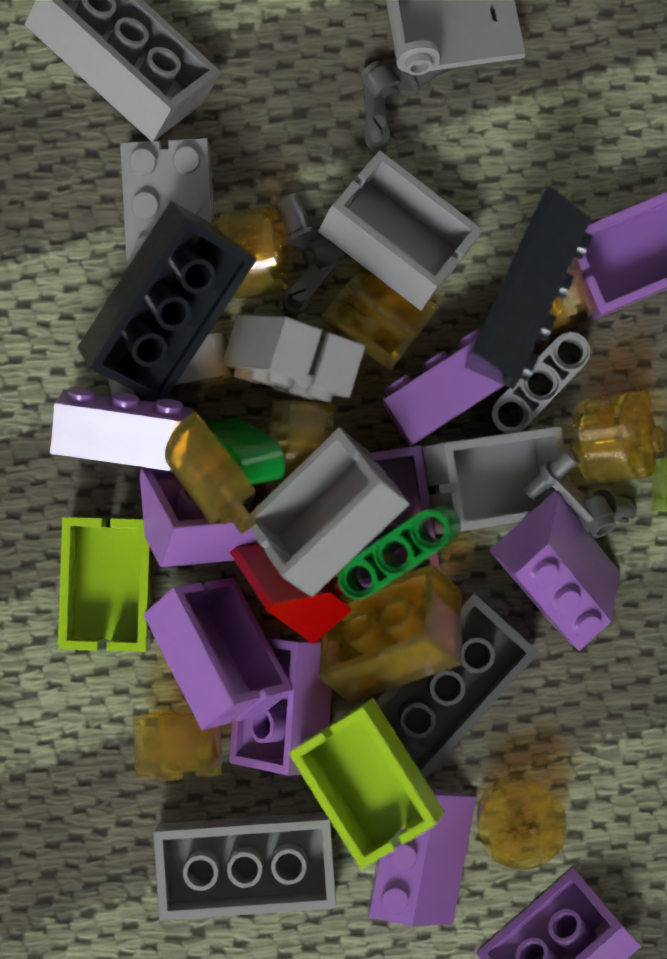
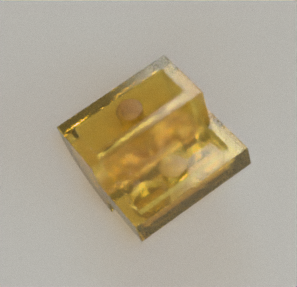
[321,266,439,371]
[164,411,256,535]

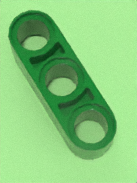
[194,417,285,487]
[338,506,461,599]

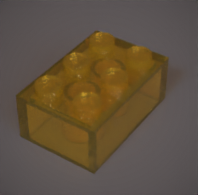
[319,564,462,703]

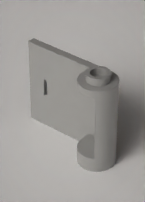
[386,0,525,75]

